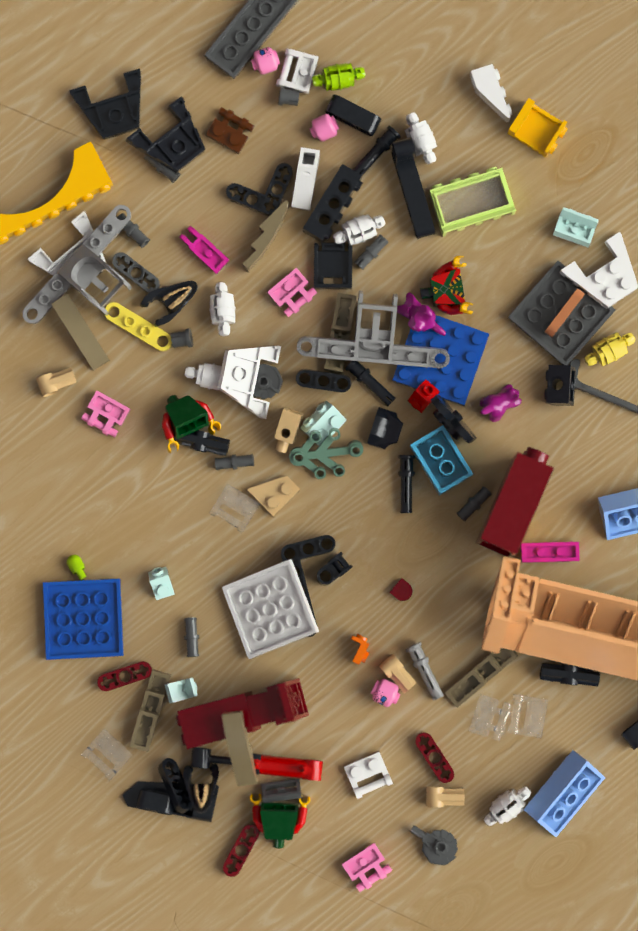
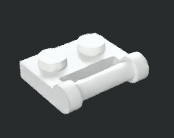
[276,49,319,94]
[344,752,393,799]

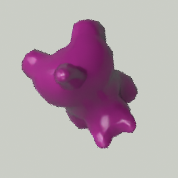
[397,292,446,336]
[480,384,522,422]

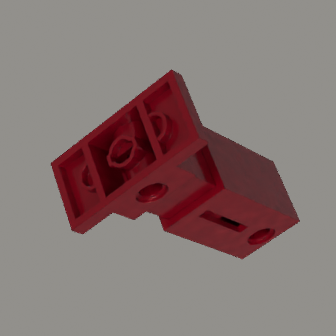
[176,678,309,749]

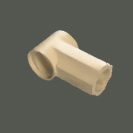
[36,367,77,397]
[379,654,416,693]
[426,786,465,807]

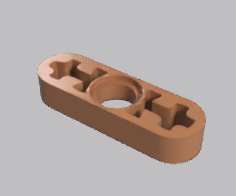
[545,288,585,338]

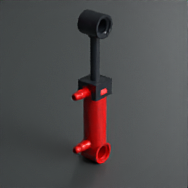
[190,747,323,781]

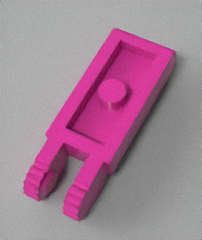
[179,226,229,274]

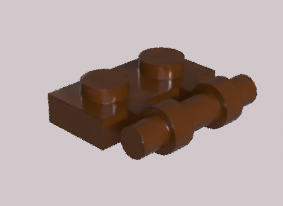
[206,107,255,154]

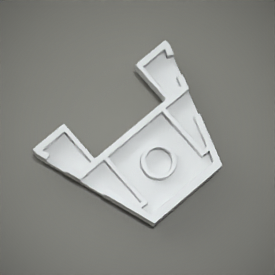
[28,211,106,288]
[559,232,638,309]
[217,346,281,419]

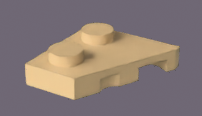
[248,476,300,516]

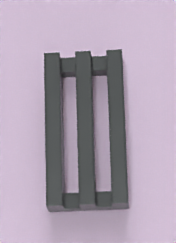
[261,779,302,803]

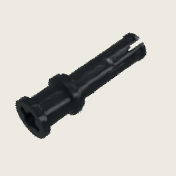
[352,126,401,176]
[345,361,396,407]
[398,455,415,513]

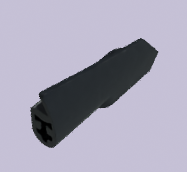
[122,781,219,822]

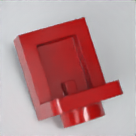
[407,380,440,413]

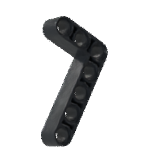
[391,137,436,239]
[281,535,336,637]

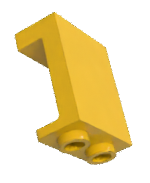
[507,98,568,157]

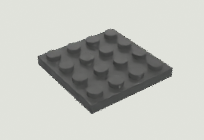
[508,260,616,365]

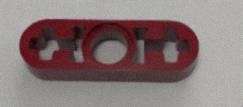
[97,662,152,691]
[415,732,454,783]
[223,824,259,877]

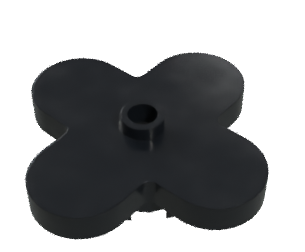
[431,395,477,444]

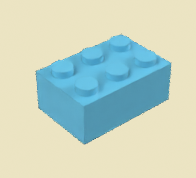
[410,425,473,496]

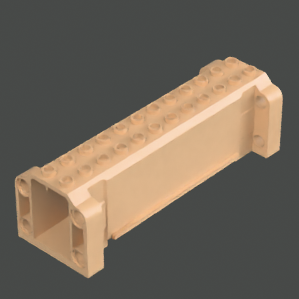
[481,556,638,681]

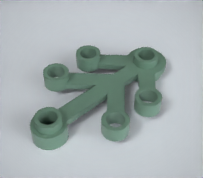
[289,428,363,479]

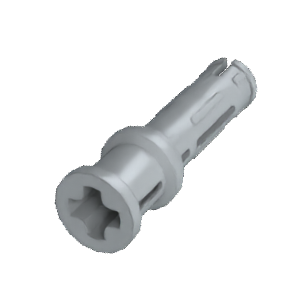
[405,642,444,701]

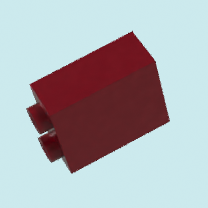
[475,447,554,558]

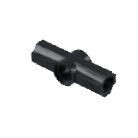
[174,430,230,456]
[540,663,600,687]

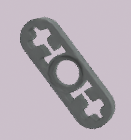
[112,252,160,293]

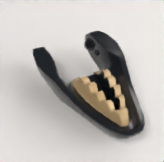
[140,281,198,327]
[183,764,219,813]

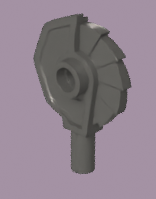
[254,364,283,399]
[410,825,458,865]

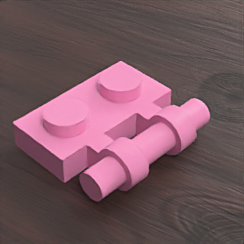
[267,268,317,317]
[81,391,131,438]
[342,843,392,892]

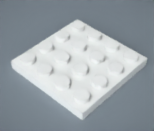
[222,559,319,659]

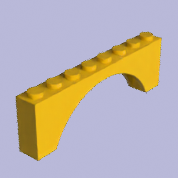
[0,141,113,245]

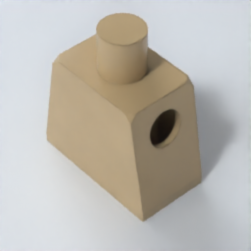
[274,408,304,453]

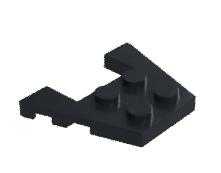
[69,69,141,140]
[126,96,205,173]

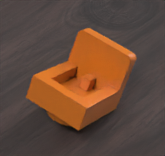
[351,634,369,665]

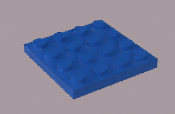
[392,315,489,406]
[43,579,124,660]

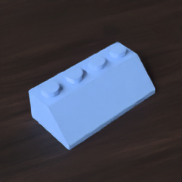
[598,488,638,540]
[523,750,605,837]

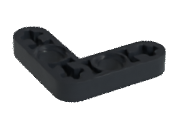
[226,163,293,216]

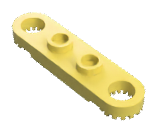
[105,302,172,352]

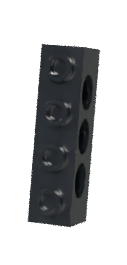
[303,164,363,243]

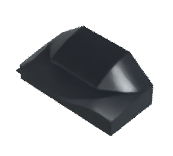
[367,407,403,450]

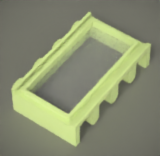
[429,167,516,236]

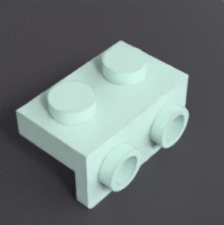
[553,207,599,248]
[300,401,347,446]

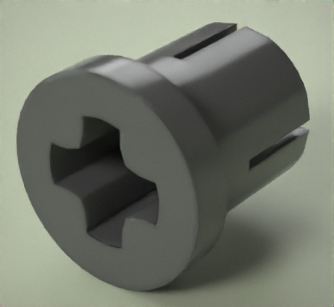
[278,86,299,106]
[171,328,193,348]

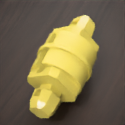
[584,332,635,366]

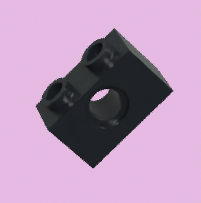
[544,365,576,406]

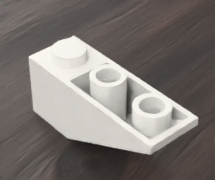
[470,64,512,122]
[291,147,320,211]

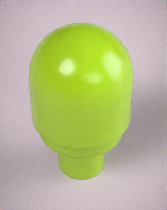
[67,555,87,581]

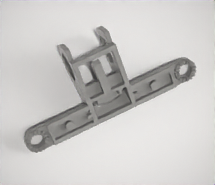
[23,205,132,324]
[297,291,450,368]

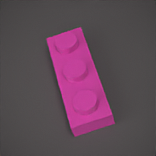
[521,542,580,563]

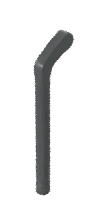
[570,359,638,414]

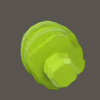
[312,63,365,91]

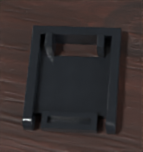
[314,243,352,289]

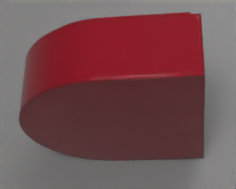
[389,578,413,601]

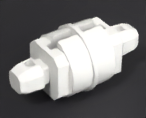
[405,112,437,164]
[333,214,385,245]
[209,282,236,336]
[184,363,222,390]
[484,787,531,826]

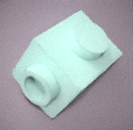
[148,567,175,600]
[165,677,198,704]

